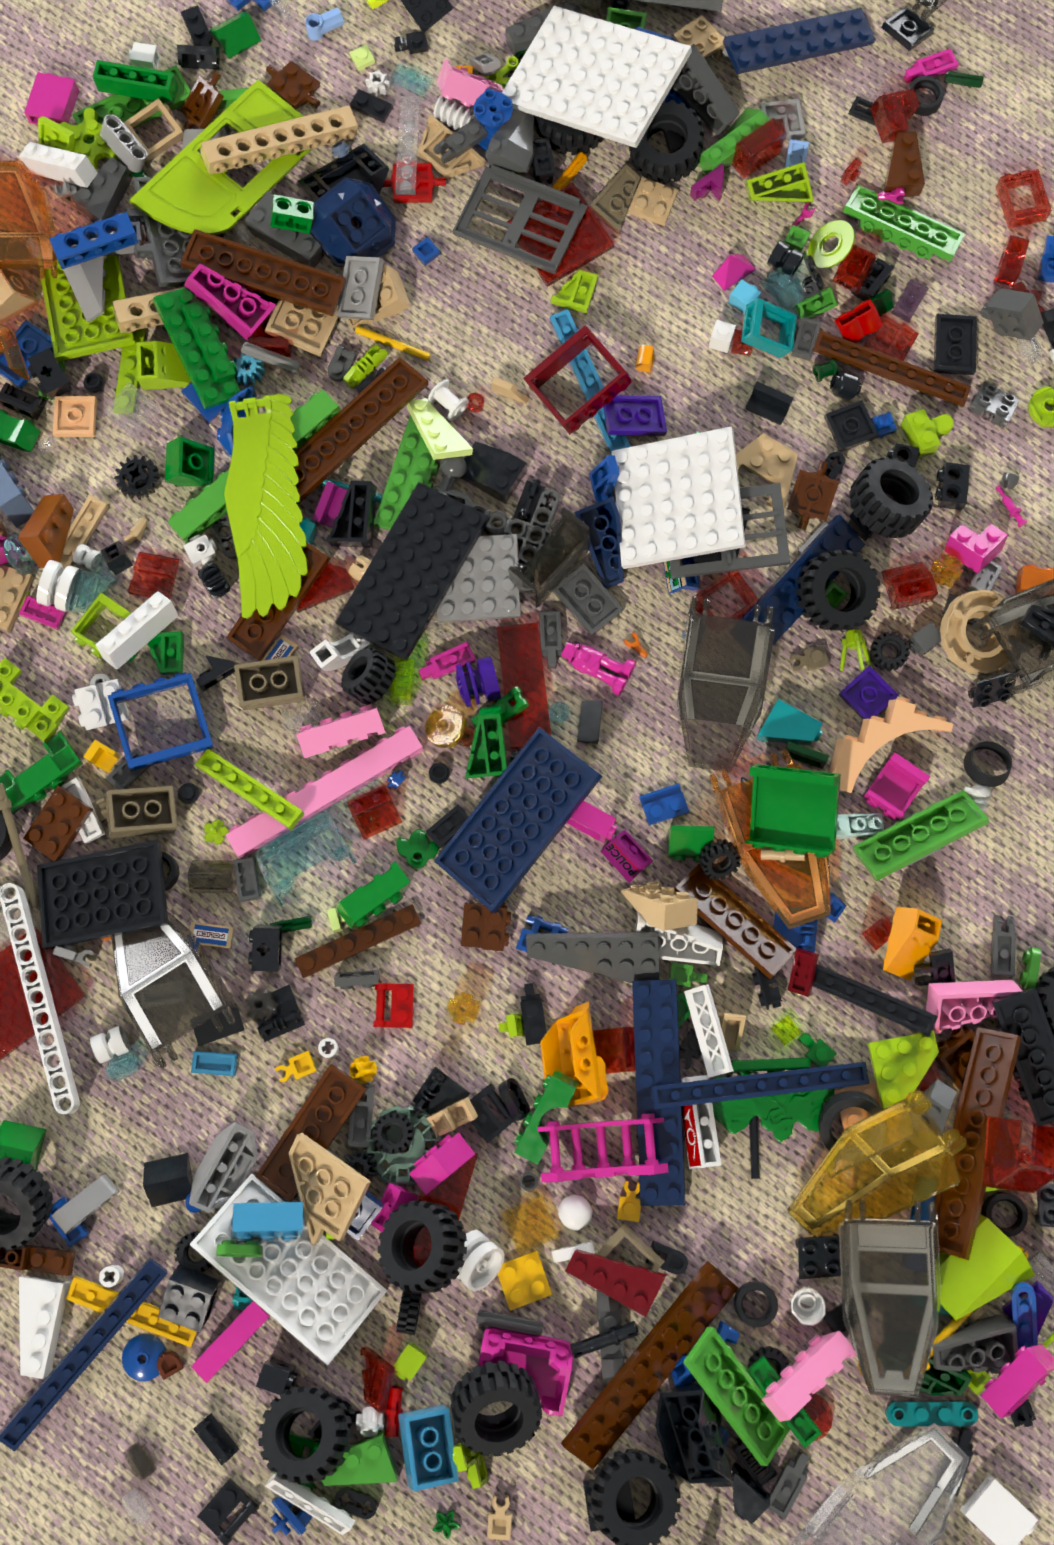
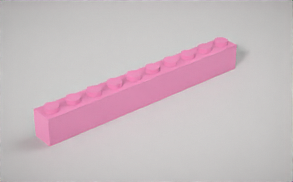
[226,726,424,859]

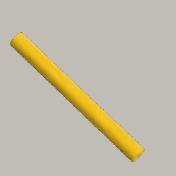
[355,325,431,361]

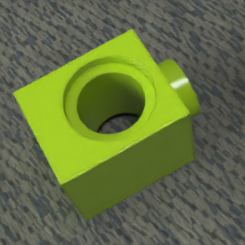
[392,1341,428,1381]

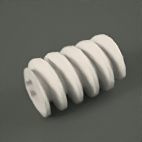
[434,94,476,131]

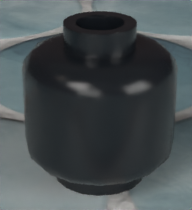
[830,371,862,400]

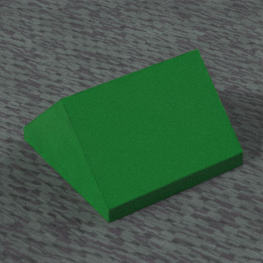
[209,11,262,59]

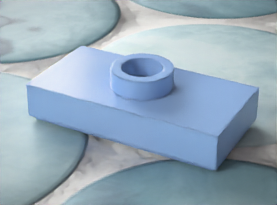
[784,139,809,168]

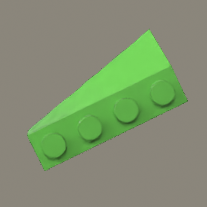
[699,108,774,174]

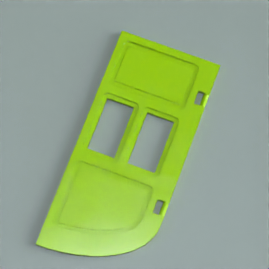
[129,79,312,235]

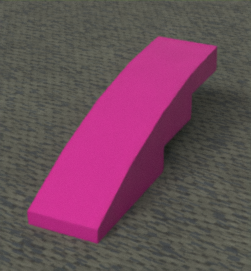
[191,1301,270,1383]

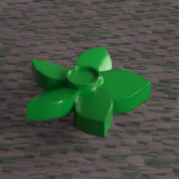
[433,1510,461,1539]

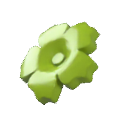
[203,819,229,845]

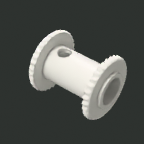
[428,380,469,421]

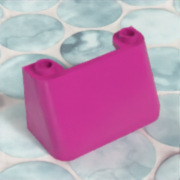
[478,1327,573,1417]

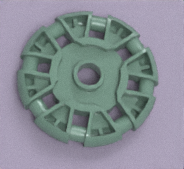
[364,1105,443,1187]

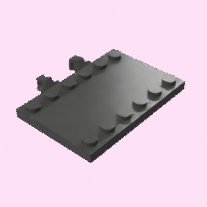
[126,177,228,287]

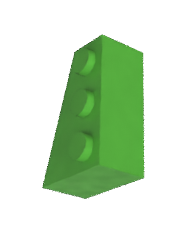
[322,1431,399,1486]

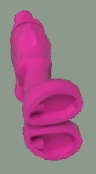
[561,642,636,696]

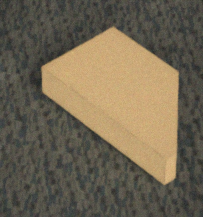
[491,377,529,404]

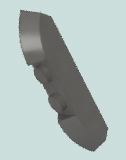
[596,1289,624,1388]

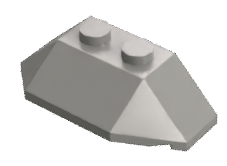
[189,1122,258,1213]

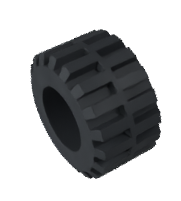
[341,647,396,705]

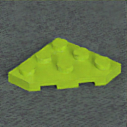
[867,1030,939,1110]

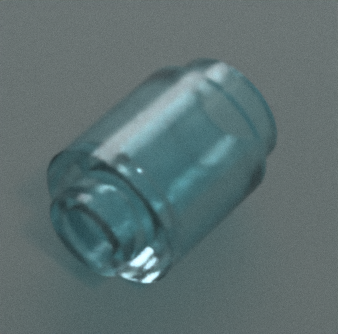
[105,1053,140,1082]

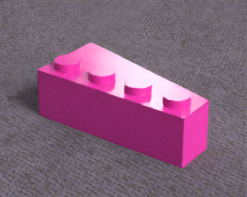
[184,264,276,341]

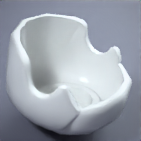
[558,1194,593,1231]
[791,1287,826,1326]

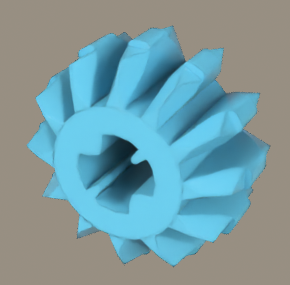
[233,352,265,387]

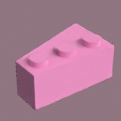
[437,59,503,107]

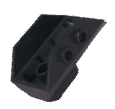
[655,1383,734,1487]

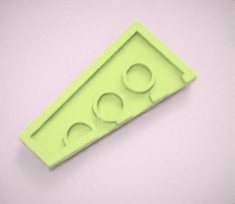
[407,399,473,460]

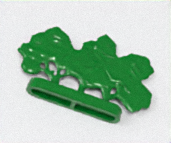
[712,1057,835,1143]

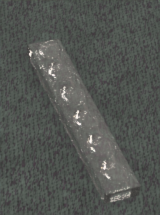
[395,96,421,195]

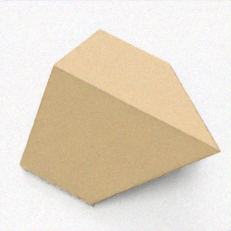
[717,1012,746,1051]

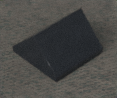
[143,1153,193,1207]

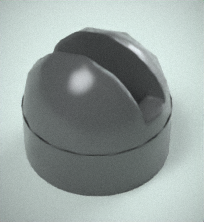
[1001,472,1019,489]
[520,1172,538,1192]

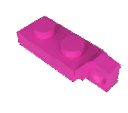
[903,49,959,84]
[418,642,476,681]

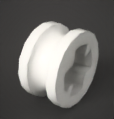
[318,1038,339,1058]

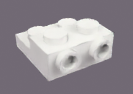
[72,678,130,730]

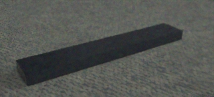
[812,964,938,1037]

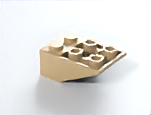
[348,264,411,329]
[621,882,698,931]

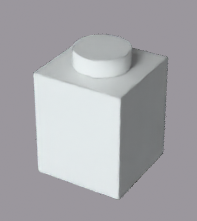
[128,42,160,70]
[709,320,736,353]

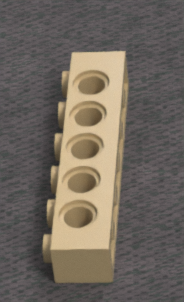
[112,287,216,333]

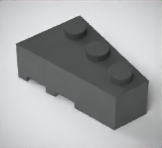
[72,157,132,222]
[897,1079,957,1156]

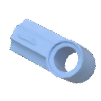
[305,8,344,41]

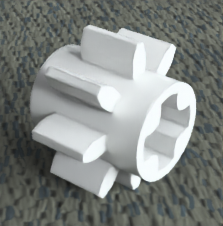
[365,70,390,97]
[356,1407,384,1437]

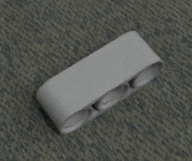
[100,114,147,172]
[52,1174,120,1234]

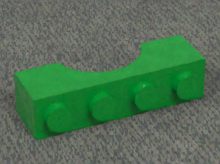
[514,1070,579,1165]

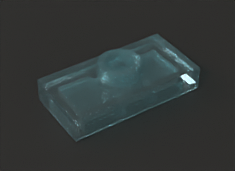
[390,63,433,97]

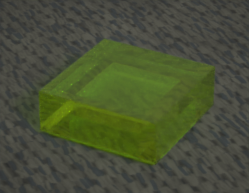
[770,1015,802,1046]

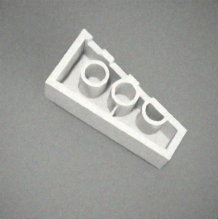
[635,913,723,966]
[19,1274,70,1379]

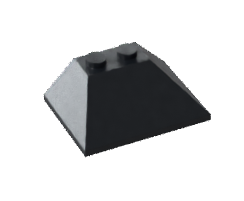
[298,144,389,201]

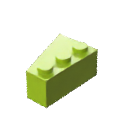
[744,162,814,203]

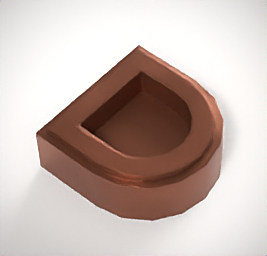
[157,1350,184,1380]

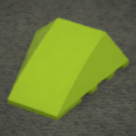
[922,1214,1035,1321]

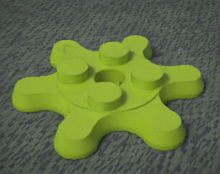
[59,108,120,171]

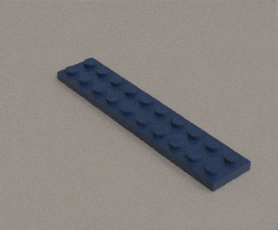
[632,980,686,1206]

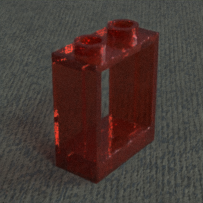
[732,118,786,179]
[995,169,1052,229]
[693,571,759,634]

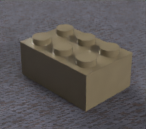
[234,655,306,711]
[105,786,177,838]

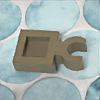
[790,645,829,671]

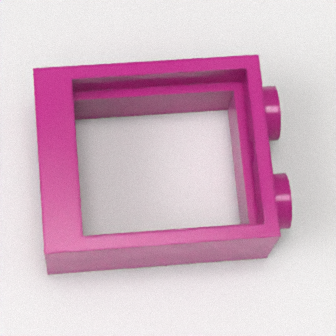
[567,801,617,844]

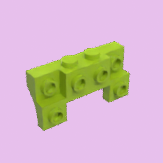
[0,658,71,743]

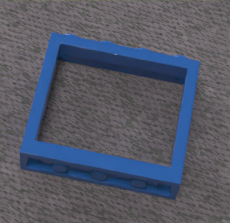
[108,672,213,772]

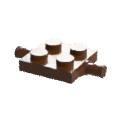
[265,61,321,110]
[181,71,224,132]
[787,460,839,530]

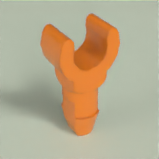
[624,632,648,658]

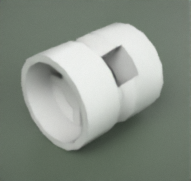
[90,1025,131,1064]

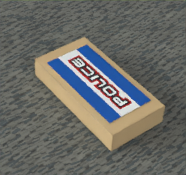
[261,634,298,661]
[188,922,234,949]

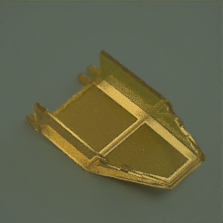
[787,1090,967,1236]

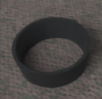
[964,741,1012,787]

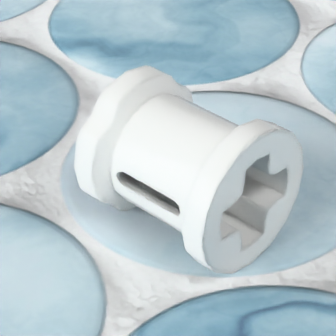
[99,1265,124,1287]

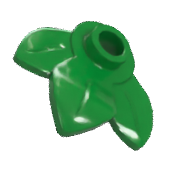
[396,829,439,869]

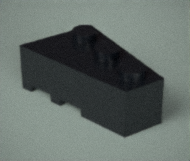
[326,481,377,548]

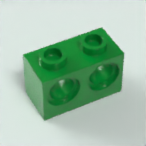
[270,194,314,234]

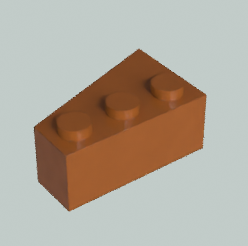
[17,494,74,568]

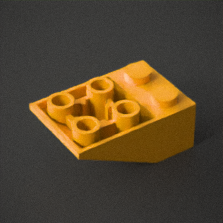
[883,907,942,981]

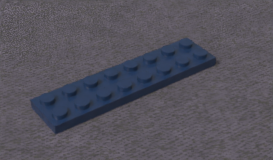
[723,8,876,74]
[729,515,865,658]

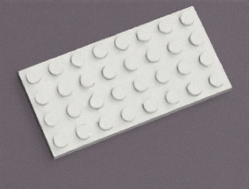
[190,1173,387,1366]

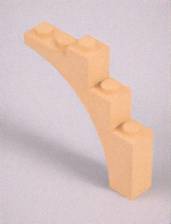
[829,697,953,793]

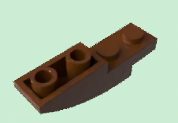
[0,1245,75,1276]

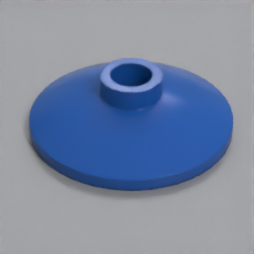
[122,1334,166,1381]

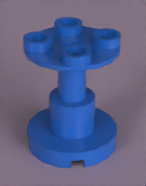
[474,89,513,151]

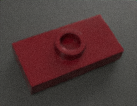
[788,948,819,997]

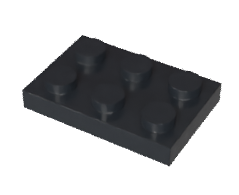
[934,314,977,375]

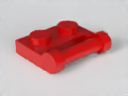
[373,983,414,1028]

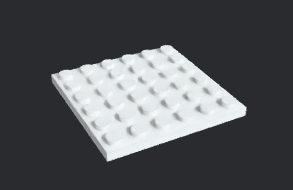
[612,426,746,569]

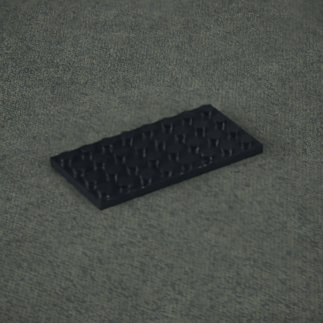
[335,482,490,661]

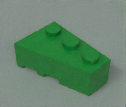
[465,706,508,779]
[336,861,410,929]

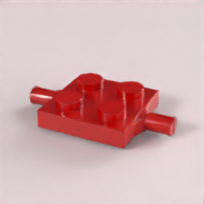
[383,163,446,203]

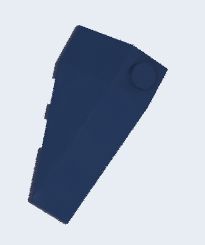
[574,496,624,589]

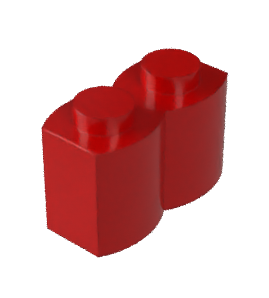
[835,300,883,343]

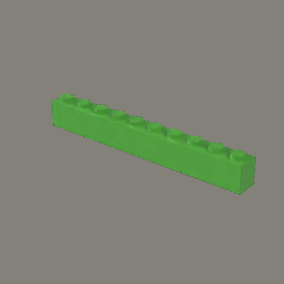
[168,389,340,544]

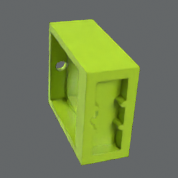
[70,593,132,659]

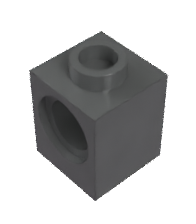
[907,622,941,657]

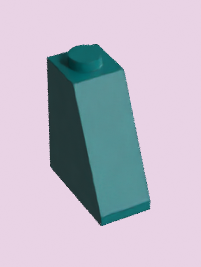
[756,699,823,745]

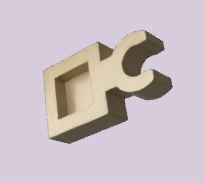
[487,1495,512,1540]

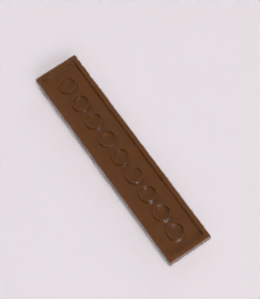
[294,357,429,505]
[929,1027,1022,1260]
[561,1260,739,1470]

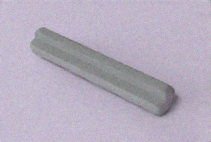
[241,342,300,373]

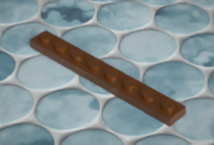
[812,330,971,407]

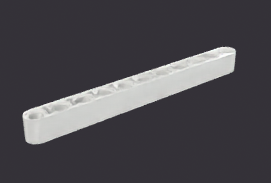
[0,883,80,1114]

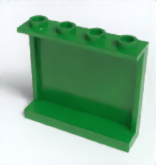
[745,764,841,858]

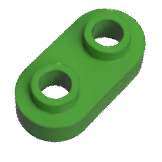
[1019,947,1041,990]
[216,1240,263,1258]

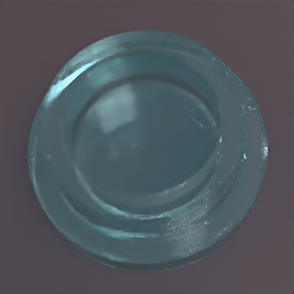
[549,701,570,723]

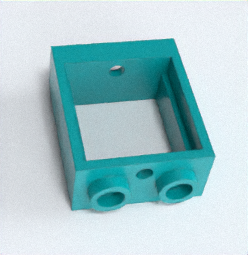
[741,298,797,358]

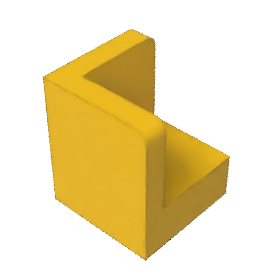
[83,740,121,773]

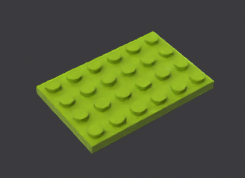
[37,253,136,362]

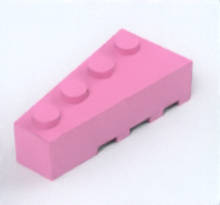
[296,704,385,758]
[926,980,1022,1035]
[762,1330,858,1422]

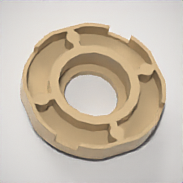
[940,590,1021,675]

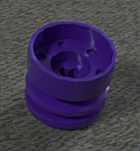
[456,656,501,707]

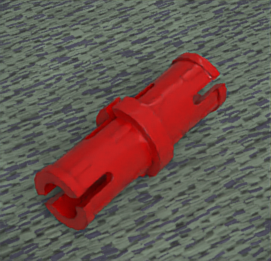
[384,1386,404,1437]

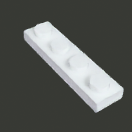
[265,1473,355,1535]

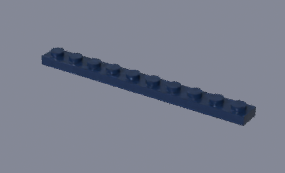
[650,1062,869,1110]
[0,1257,168,1452]

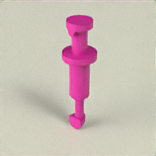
[996,486,1027,527]

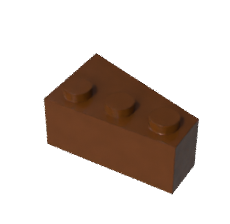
[883,131,925,197]

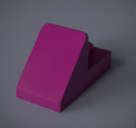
[690,164,724,201]

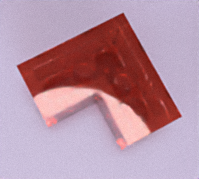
[870,88,920,144]

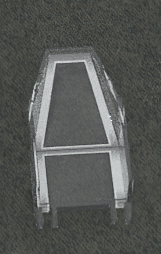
[792,1423,970,1545]

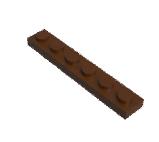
[294,904,422,979]

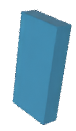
[191,1051,238,1076]

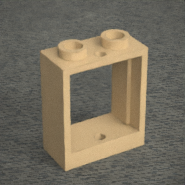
[124,98,184,164]

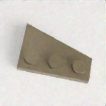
[588,164,641,233]

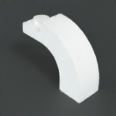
[309,633,373,671]

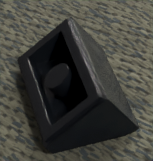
[577,700,603,744]

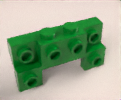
[0,731,83,815]

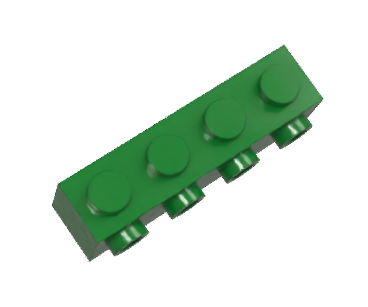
[92,60,178,104]

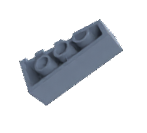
[0,453,34,528]

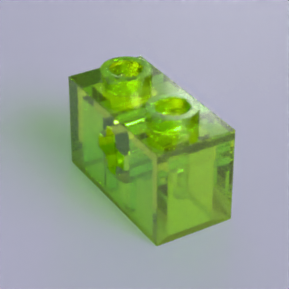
[389,658,416,706]

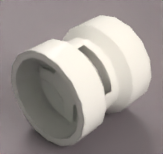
[73,544,102,571]

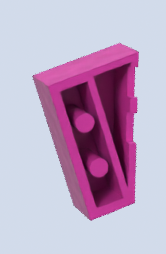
[981,1344,1054,1418]

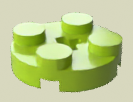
[1028,386,1054,428]

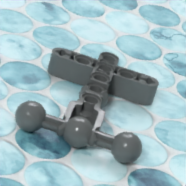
[435,456,565,586]

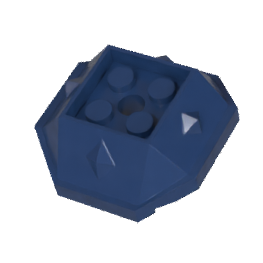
[310,177,396,267]

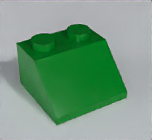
[165,437,214,486]
[667,825,714,862]
[0,1120,47,1171]

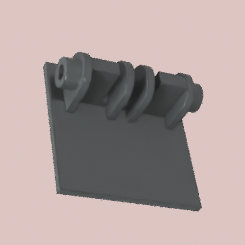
[969,381,1020,427]

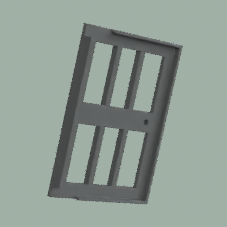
[453,165,588,275]
[669,483,790,579]

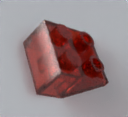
[881,562,938,610]

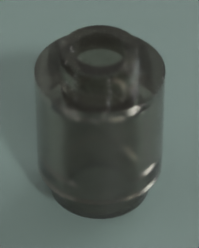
[124,1442,157,1480]

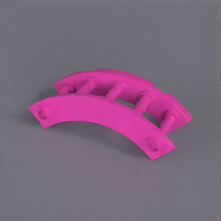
[537,1113,669,1182]

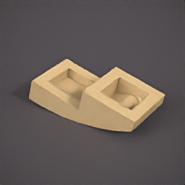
[427,1097,478,1137]

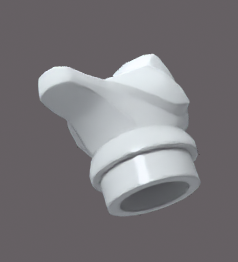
[964,784,993,810]

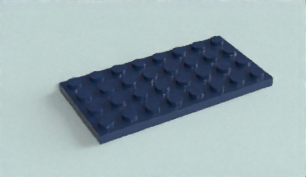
[434,727,603,913]

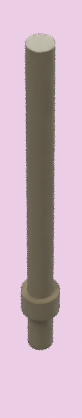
[0,783,40,909]

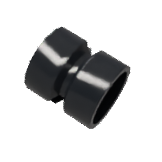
[767,240,804,277]

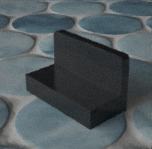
[745,381,794,425]

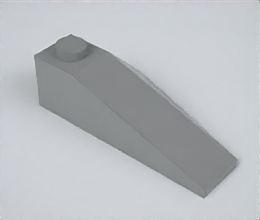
[63,238,107,323]

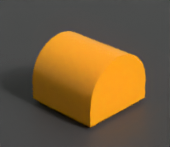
[635,345,655,373]

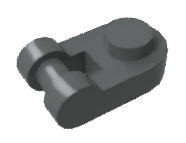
[327,344,358,382]

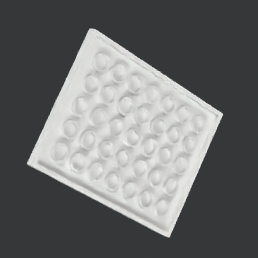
[502,6,692,148]

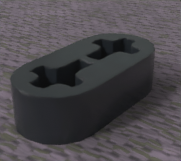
[822,452,845,480]
[499,1078,530,1121]
[334,1487,378,1519]

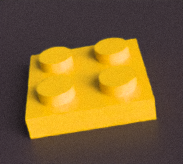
[498,1250,552,1311]

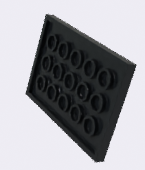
[37,840,168,950]

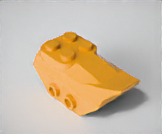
[540,1001,608,1107]

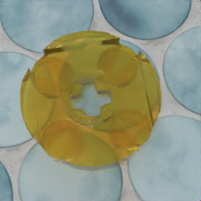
[425,706,467,748]

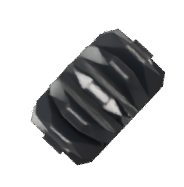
[198,563,230,599]
[343,1149,377,1184]

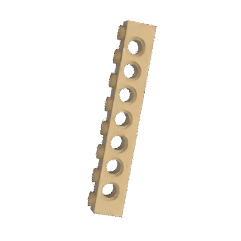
[201,105,358,175]

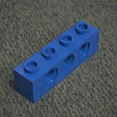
[49,212,139,270]

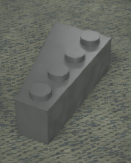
[672,44,740,136]

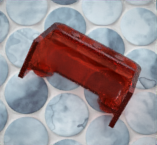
[983,1117,1054,1193]

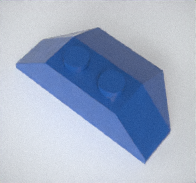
[217,386,256,459]

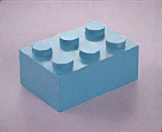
[232,1202,303,1242]
[398,1404,459,1492]

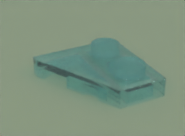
[69,569,119,613]

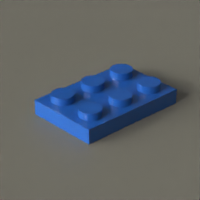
[0,320,53,389]

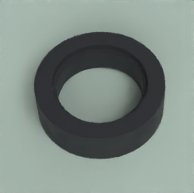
[818,1091,888,1162]

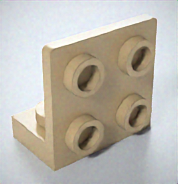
[673,15,725,60]

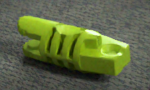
[343,344,388,389]

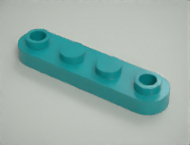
[885,1401,978,1426]

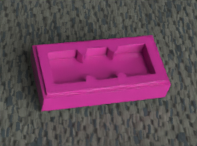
[18,595,67,630]

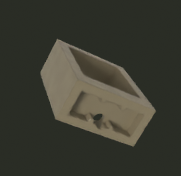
[596,1223,665,1273]

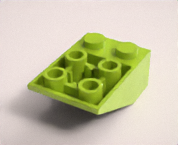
[136,341,191,390]

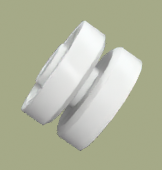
[36,560,81,612]
[457,1230,505,1292]

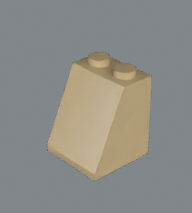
[0,264,39,325]

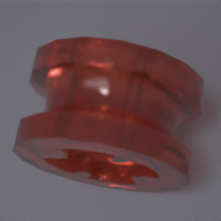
[467,392,484,413]

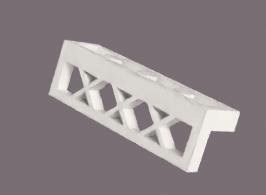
[684,984,733,1078]

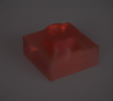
[841,158,862,186]

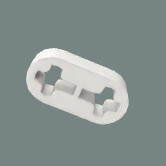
[551,1242,595,1262]

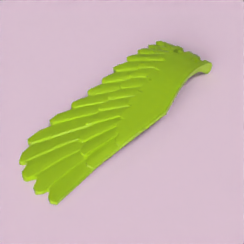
[224,394,308,619]

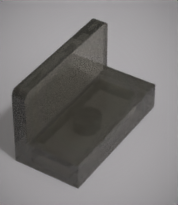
[187,860,234,893]

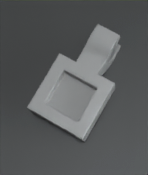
[53,945,96,967]

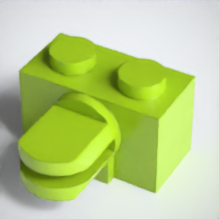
[900,408,954,460]

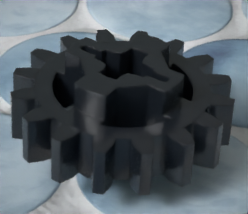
[114,455,161,500]

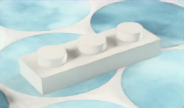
[62,777,106,844]

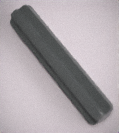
[476,1310,543,1336]

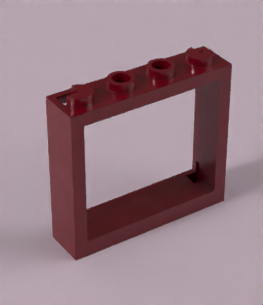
[523,325,633,435]

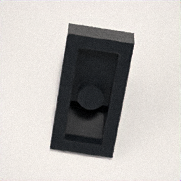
[101,540,133,575]
[196,655,236,692]

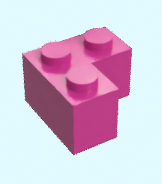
[944,524,1008,574]
[409,1133,475,1195]

